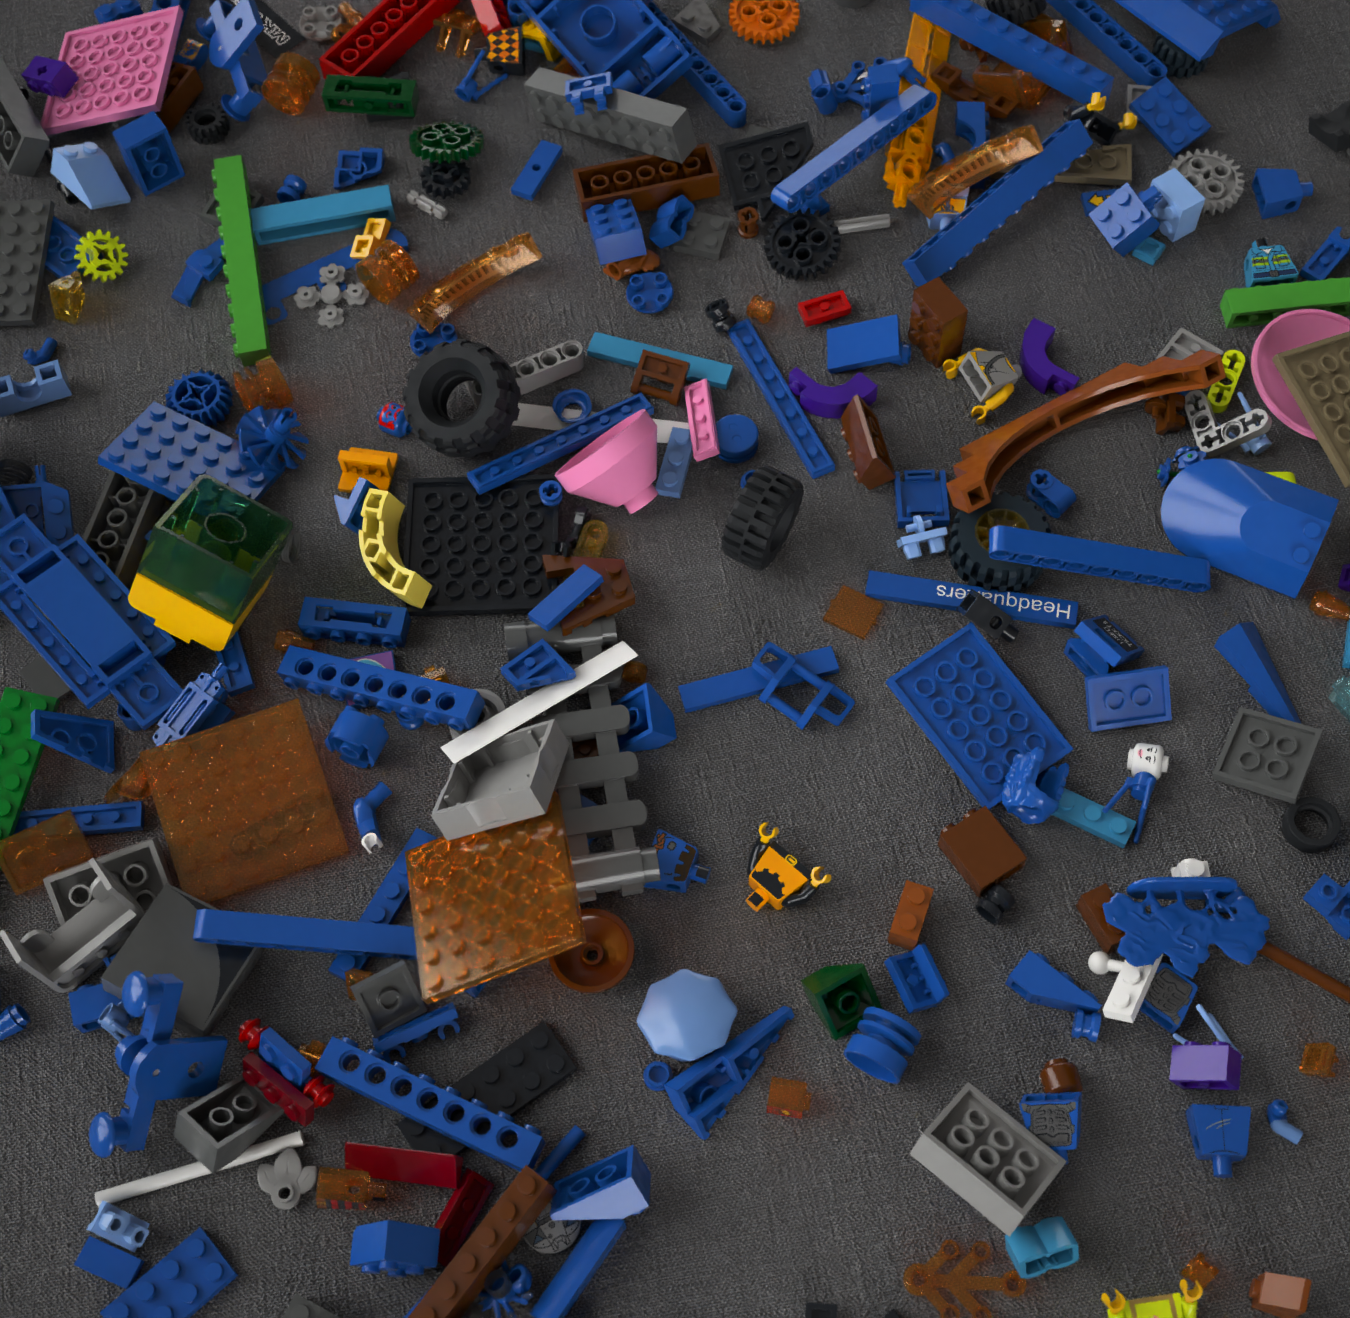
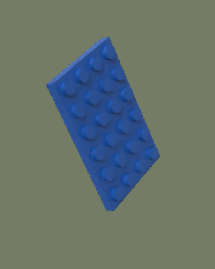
[98,401,286,528]
[886,622,1073,810]

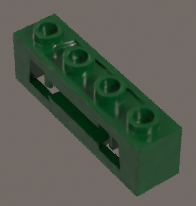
[322,74,420,117]

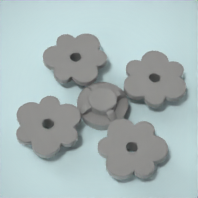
[293,263,370,329]

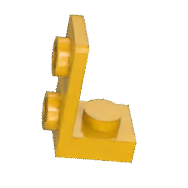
[522,20,561,61]

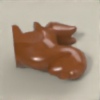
[603,249,660,281]

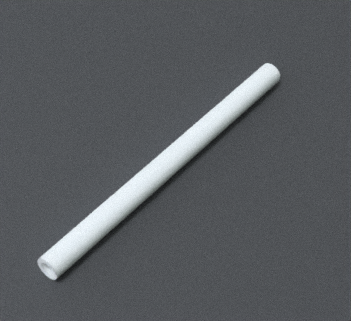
[95,1131,305,1207]

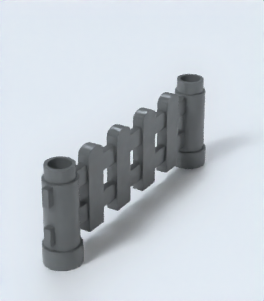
[503,614,660,905]

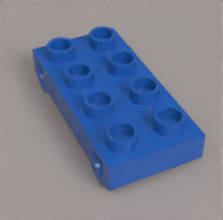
[514,0,693,99]

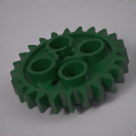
[409,120,484,163]

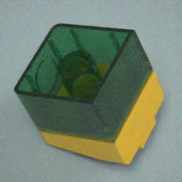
[128,474,293,651]

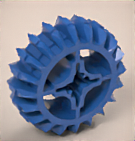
[165,369,233,427]

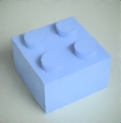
[1150,168,1205,243]

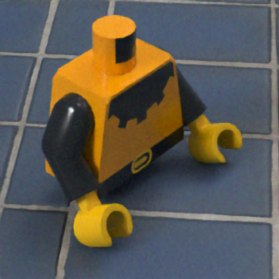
[746,822,831,912]

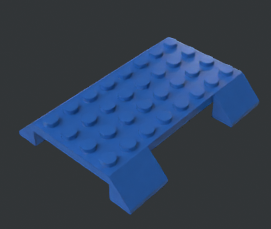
[1114,0,1281,62]

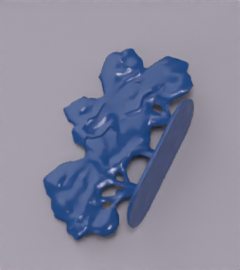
[1103,877,1270,978]

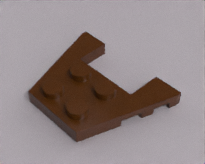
[542,555,635,636]

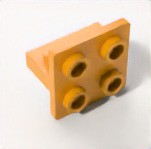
[338,447,398,493]

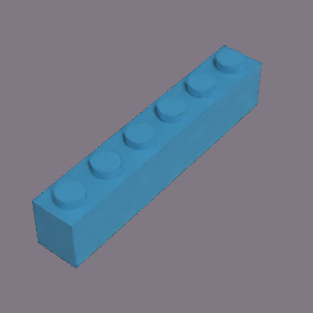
[250,184,396,245]

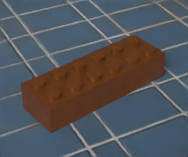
[573,142,720,223]

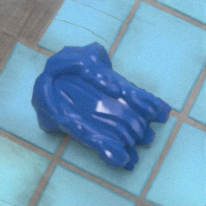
[1002,747,1069,824]

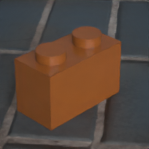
[887,880,934,951]

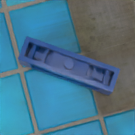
[298,597,411,649]

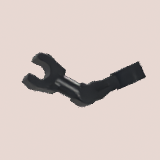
[551,506,592,557]

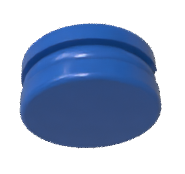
[716,414,759,463]

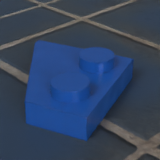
[500,638,576,691]

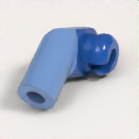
[1267,1099,1303,1145]

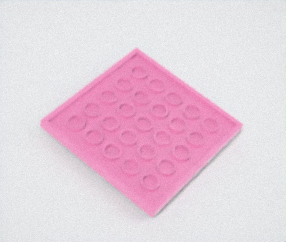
[40,6,184,136]

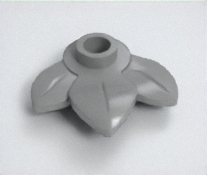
[257,1148,317,1210]

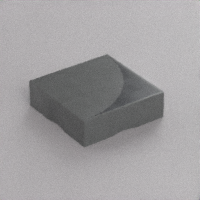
[101,883,266,1037]

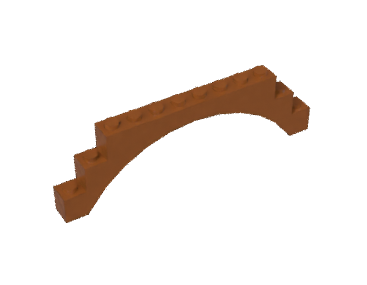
[946,350,1226,513]

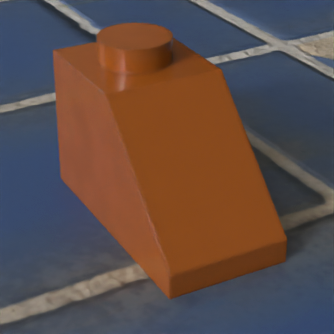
[1249,1272,1312,1318]

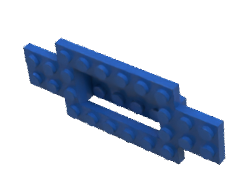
[0,513,183,731]

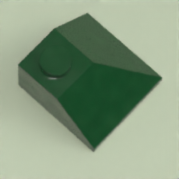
[801,963,883,1041]

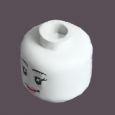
[1127,743,1169,780]

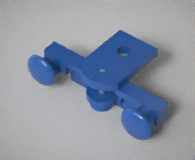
[196,0,271,122]
[89,971,228,1158]

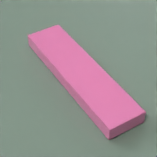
[684,379,720,462]

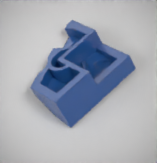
[333,147,386,190]

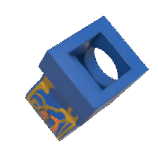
[172,39,209,72]

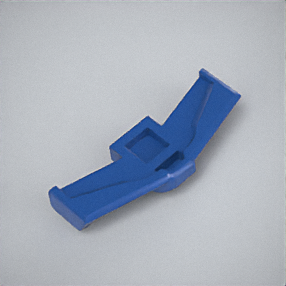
[171,238,224,307]

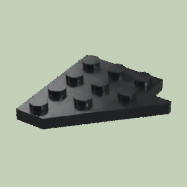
[718,121,814,222]

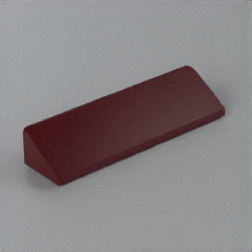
[345,1142,463,1189]

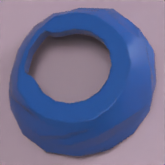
[552,389,592,425]

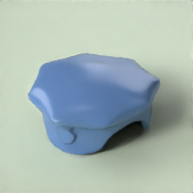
[637,969,738,1062]

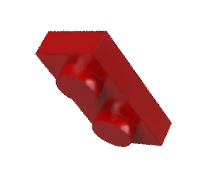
[798,290,852,327]

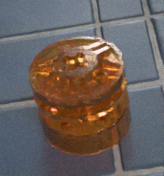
[261,52,321,115]
[355,239,420,305]
[232,355,294,411]

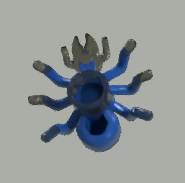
[464,1260,533,1318]

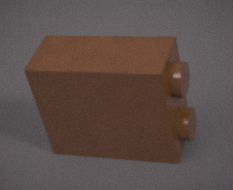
[938,806,1027,898]

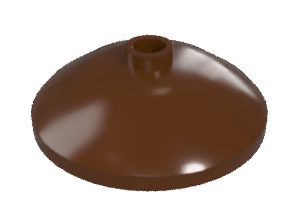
[548,908,635,994]

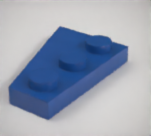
[31,709,115,774]

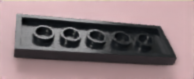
[396,1021,577,1156]

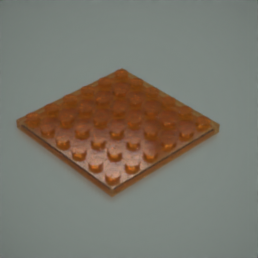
[139,698,350,903]
[405,791,587,1004]

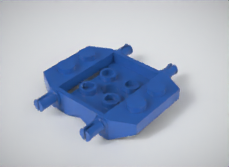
[2,465,74,547]

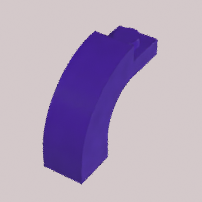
[1019,318,1080,395]
[789,367,878,419]

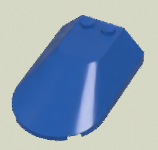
[1161,459,1339,599]

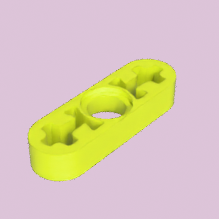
[1207,350,1246,413]

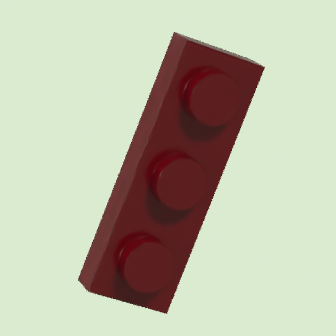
[242,1051,314,1127]
[434,1168,494,1267]

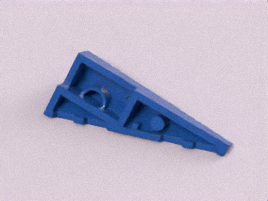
[1214,622,1302,724]
[664,1006,794,1141]

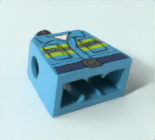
[1244,238,1299,288]

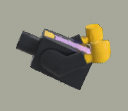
[1063,92,1137,146]

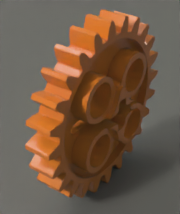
[728,0,800,45]

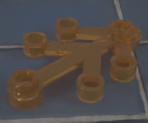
[903,1239,1026,1318]

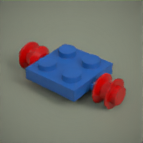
[238,1018,335,1108]

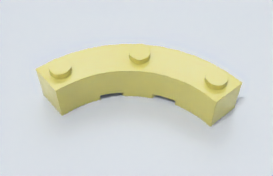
[359,488,432,609]

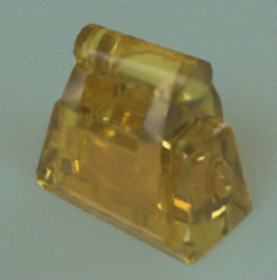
[49,271,85,324]

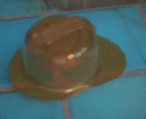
[104,752,164,804]

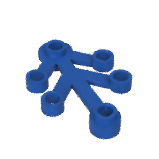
[831,57,901,109]

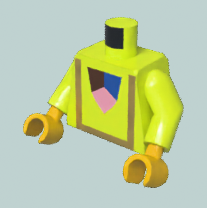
[1101,1279,1203,1318]

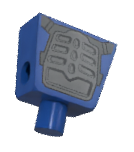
[1139,962,1198,1035]
[1019,1092,1082,1165]

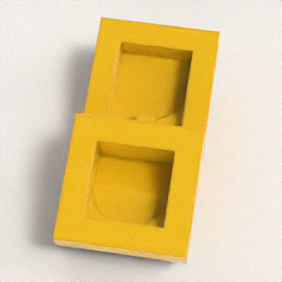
[350,218,391,259]

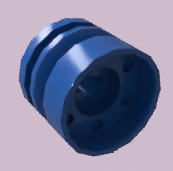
[843,1007,921,1084]

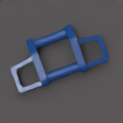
[752,642,855,730]

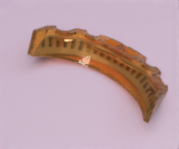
[906,125,1044,220]
[407,232,543,334]

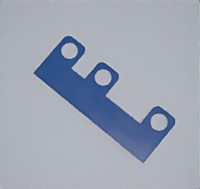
[262,244,383,325]

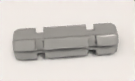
[407,190,448,220]

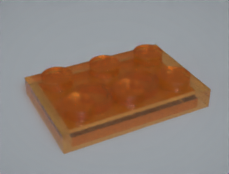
[0,809,96,896]

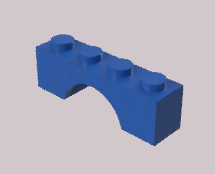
[955,101,991,189]

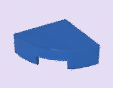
[384,228,409,252]

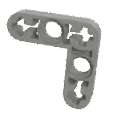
[1184,390,1272,457]

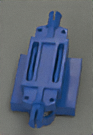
[147,662,236,764]

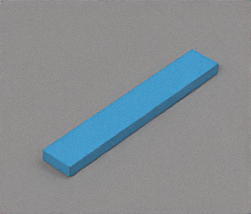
[587,332,733,390]

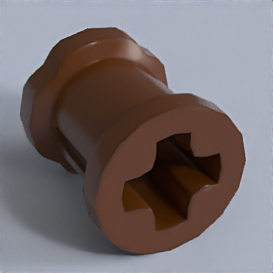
[738,207,759,239]

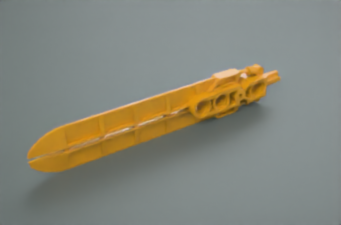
[883,13,951,208]

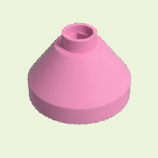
[555,409,659,514]

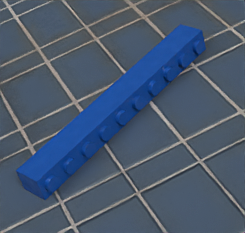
[909,0,1114,112]
[902,119,1093,287]

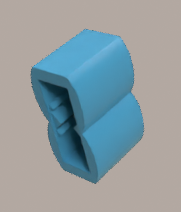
[1005,1217,1079,1278]

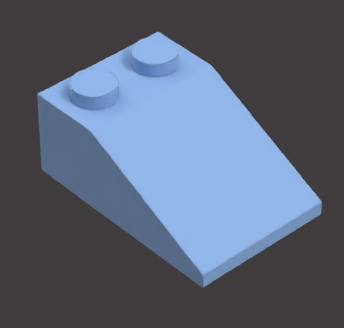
[51,142,131,210]

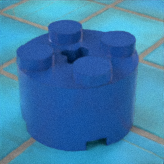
[325,706,389,768]

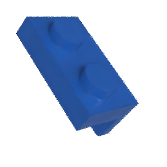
[884,943,949,1014]

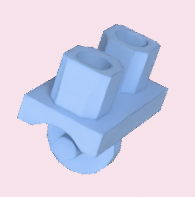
[896,515,948,560]
[87,1200,150,1253]

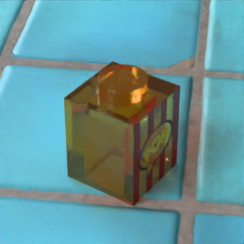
[767,1076,812,1119]

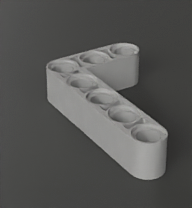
[464,340,585,407]

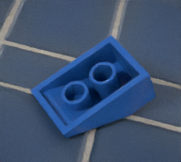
[550,1145,651,1220]

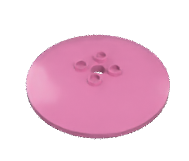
[1251,309,1350,440]

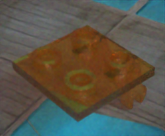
[433,9,482,58]

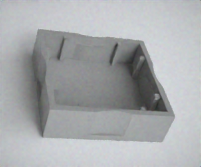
[431,719,569,841]

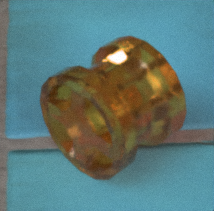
[746,294,775,324]
[1179,1251,1220,1290]

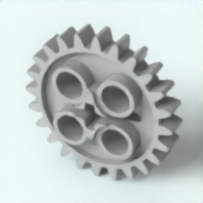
[1168,149,1245,215]

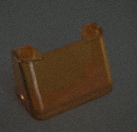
[972,19,1074,110]

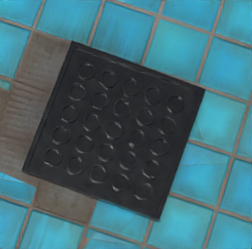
[401,474,560,616]

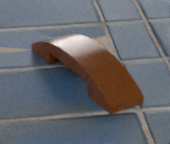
[930,61,1020,118]

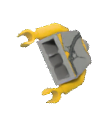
[943,348,1022,425]

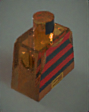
[316,1167,387,1210]

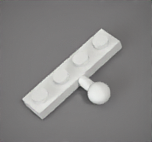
[1088,951,1164,1023]

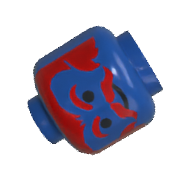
[376,402,412,438]

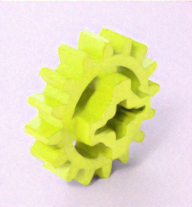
[74,229,128,283]

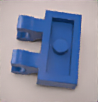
[565,71,613,115]

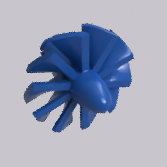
[236,406,309,473]

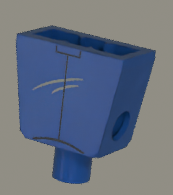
[1186,1104,1251,1178]

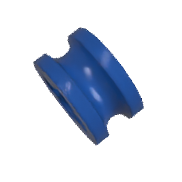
[539,480,563,506]

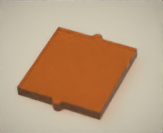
[823,585,884,640]

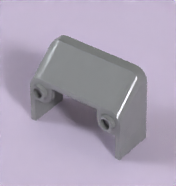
[0,858,146,993]

